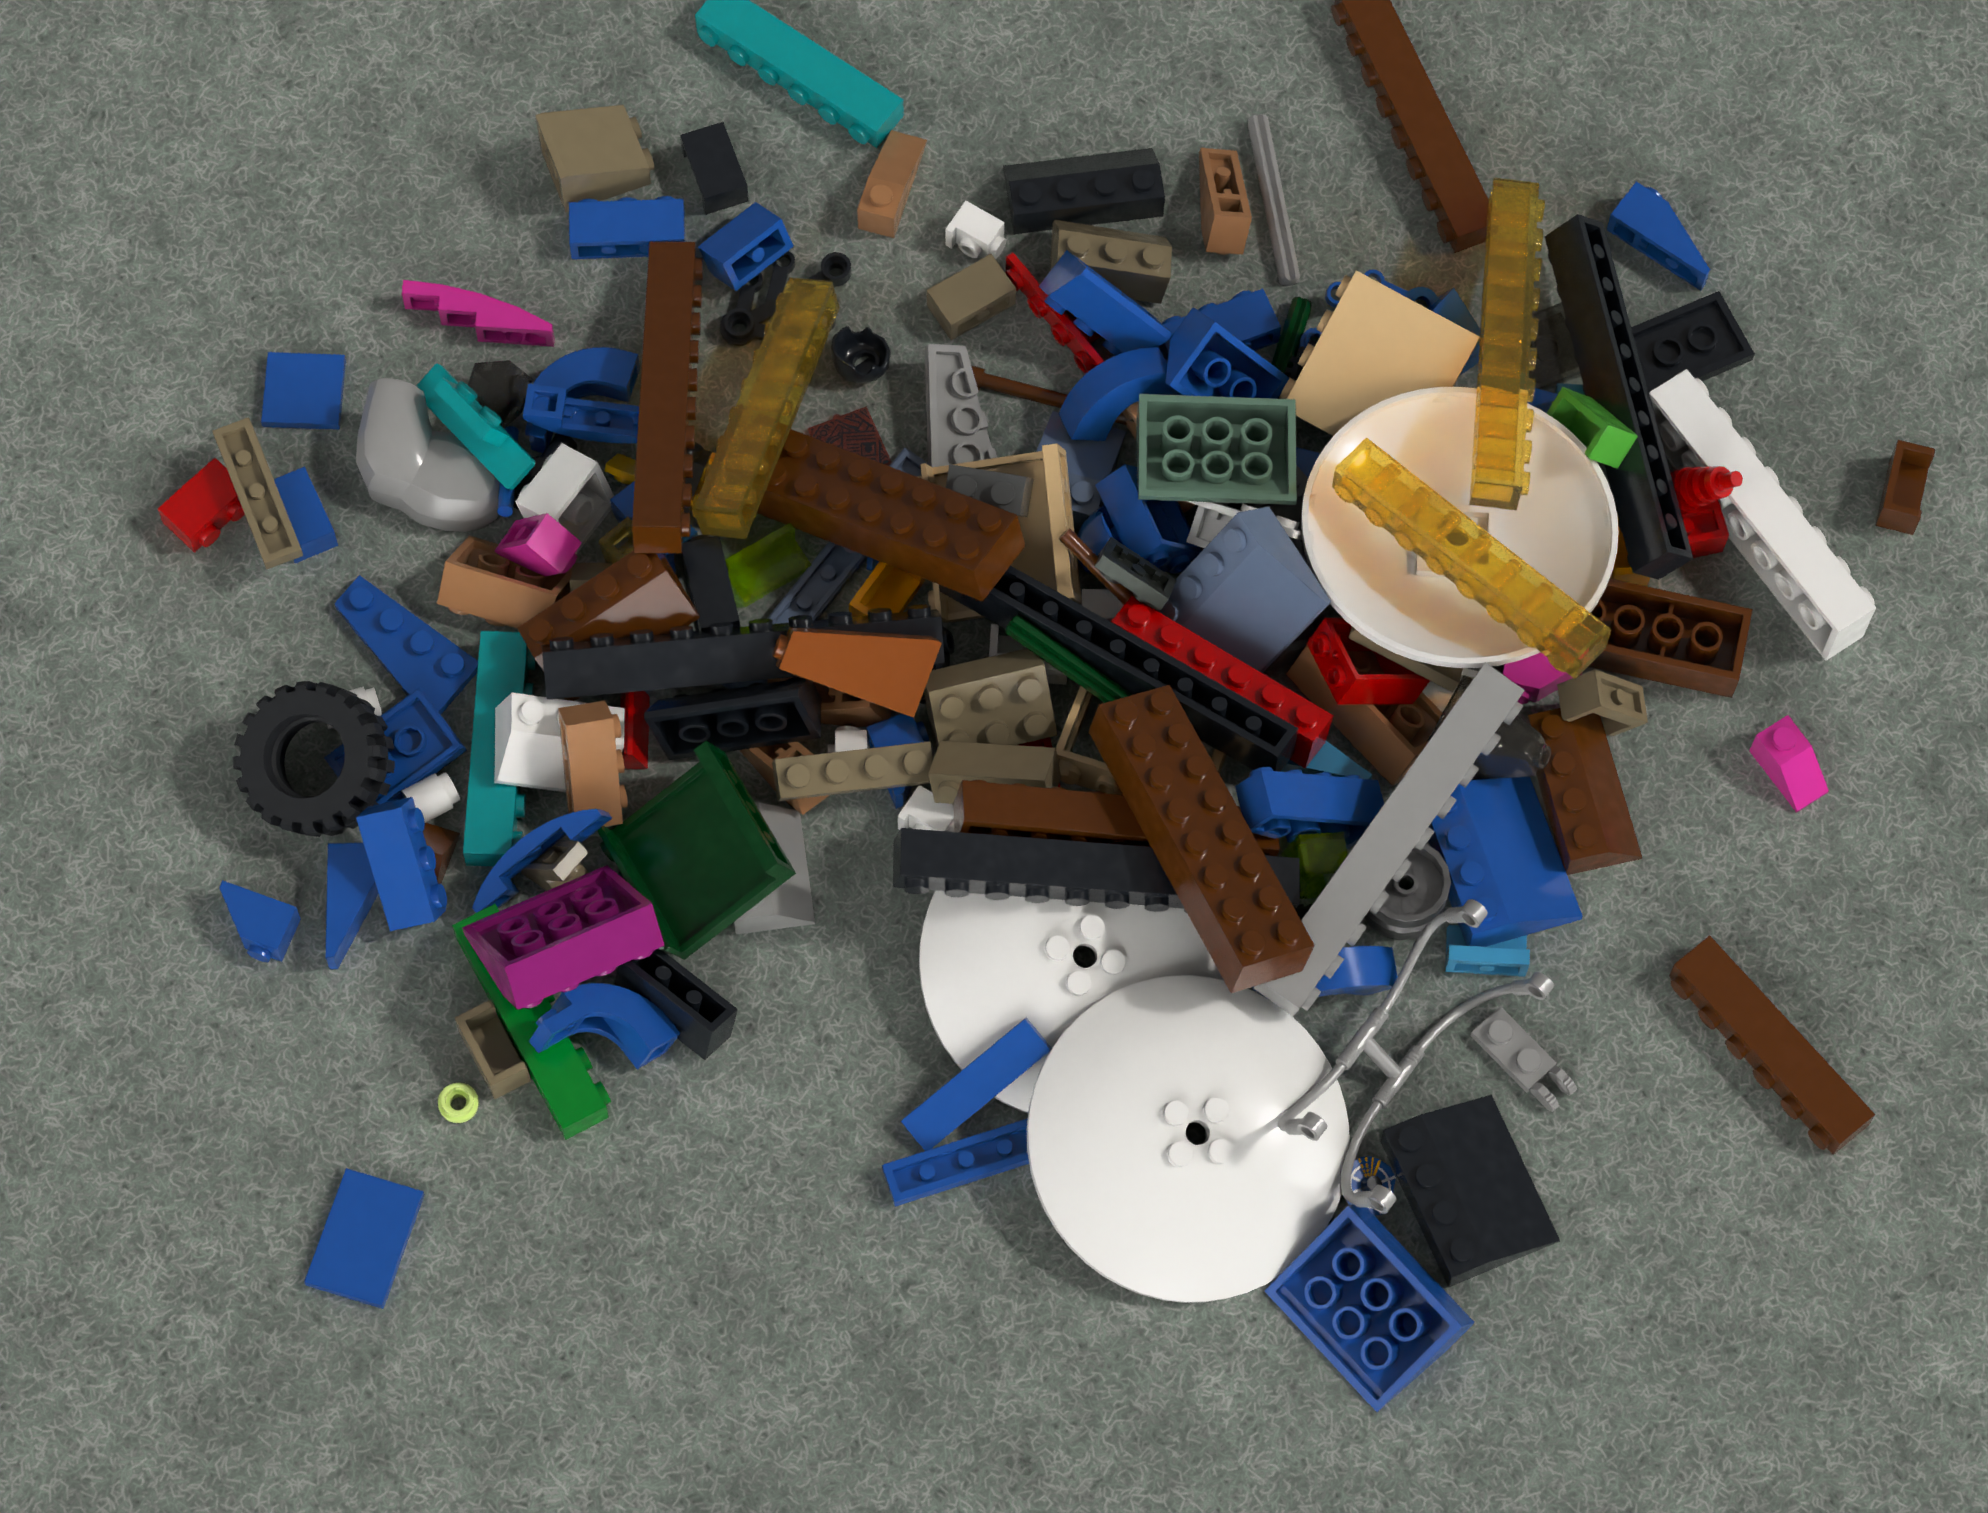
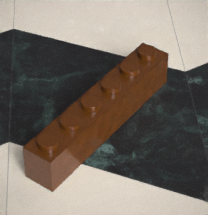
[1669,935,1876,1155]

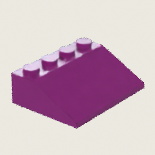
[462,865,665,1010]

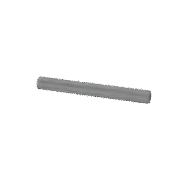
[1248,114,1300,286]

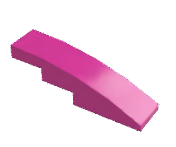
[402,280,555,347]

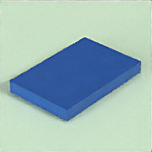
[324,687,467,804]
[304,1168,424,1309]

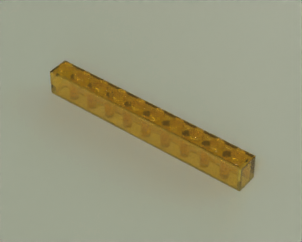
[1469,178,1545,511]

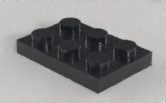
[1631,291,1755,392]

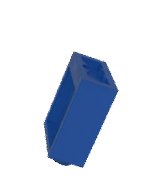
[1095,464,1202,574]

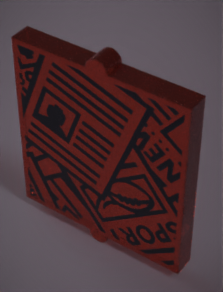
[808,407,892,466]

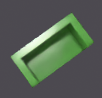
[1547,387,1638,469]

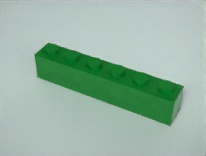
[452,904,611,1140]

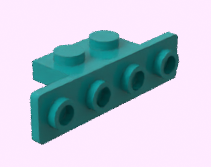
[416,363,535,490]

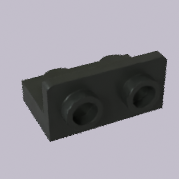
[1094,537,1177,610]

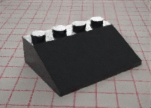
[1380,1095,1560,1288]

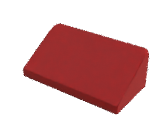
[620,691,650,769]

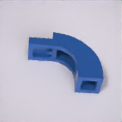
[525,347,640,453]
[1058,347,1181,441]
[1252,946,1398,999]
[529,983,680,1069]

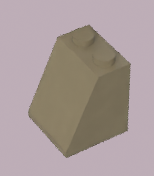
[535,105,655,213]

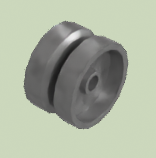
[1364,844,1451,940]

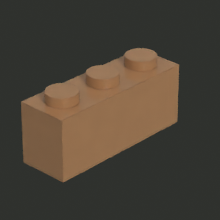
[558,700,628,827]

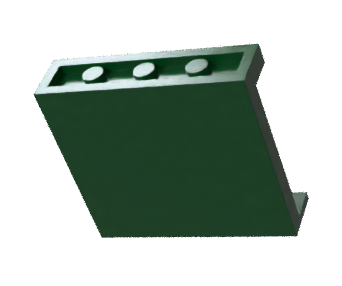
[597,741,796,960]

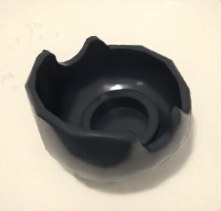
[831,326,891,383]

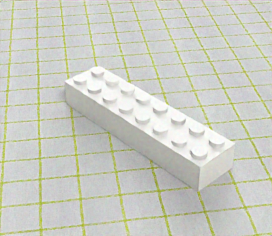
[1649,369,1876,661]

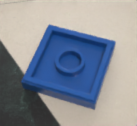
[261,352,346,430]

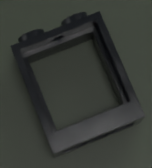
[682,535,740,631]

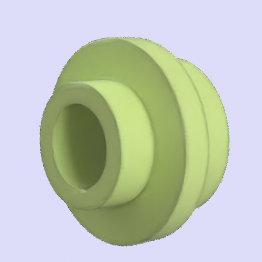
[438,1082,479,1123]

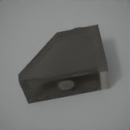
[468,360,533,429]

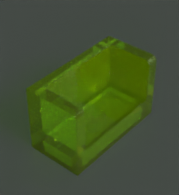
[1279,832,1348,899]

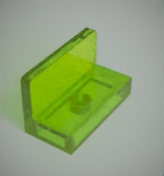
[725,523,812,607]

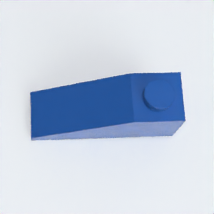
[1607,182,1710,291]
[326,843,379,969]

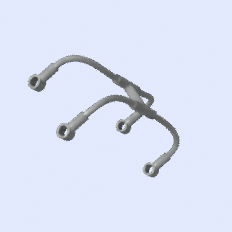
[1277,899,1554,1214]

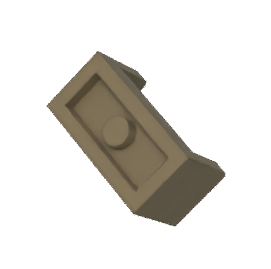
[927,254,1016,340]
[1557,669,1648,736]
[454,1000,531,1100]

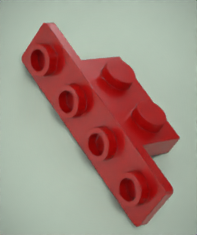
[1005,252,1104,374]

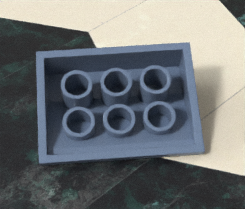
[1156,507,1331,673]

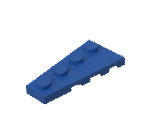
[334,575,478,714]

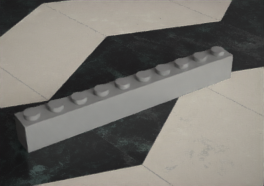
[1253,662,1525,1016]

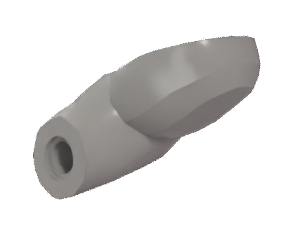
[356,378,499,532]

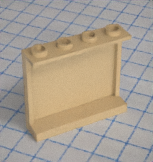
[1279,270,1480,436]
[917,443,1082,623]

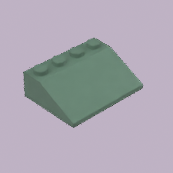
[1136,394,1297,505]

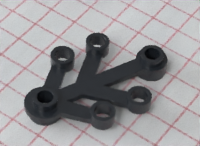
[720,251,851,351]

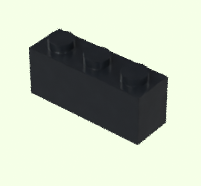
[614,948,738,1060]

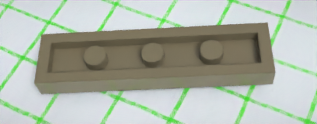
[212,417,303,570]
[772,741,933,801]

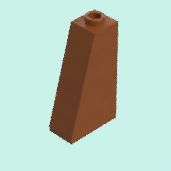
[772,627,942,718]

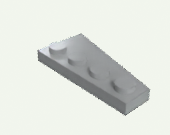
[925,344,997,467]

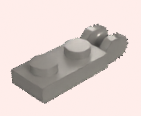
[1470,1006,1577,1112]

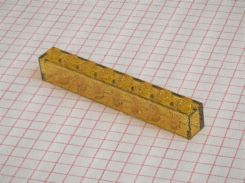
[692,277,840,539]
[1332,437,1611,679]

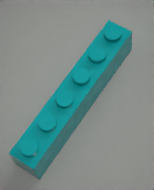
[695,0,904,148]
[463,631,537,867]

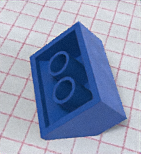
[1039,250,1173,356]
[1165,307,1289,399]

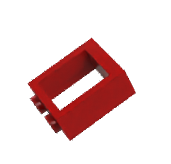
[1306,618,1430,705]

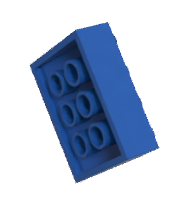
[1428,776,1583,947]
[1265,1204,1475,1412]

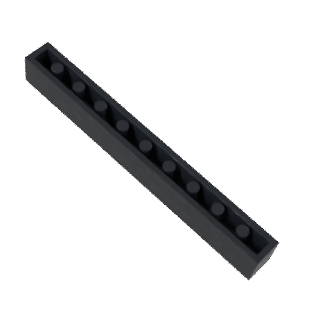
[1544,214,1693,580]
[939,565,1298,771]
[541,604,945,700]
[893,828,1300,913]

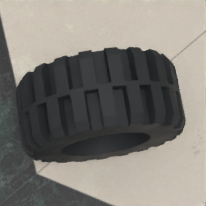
[233,681,395,837]

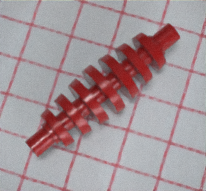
[1670,466,1743,511]

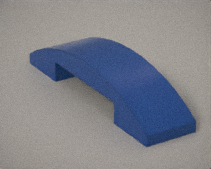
[523,384,639,444]
[472,809,612,913]

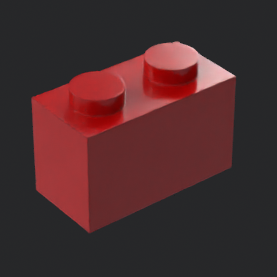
[157,458,245,553]

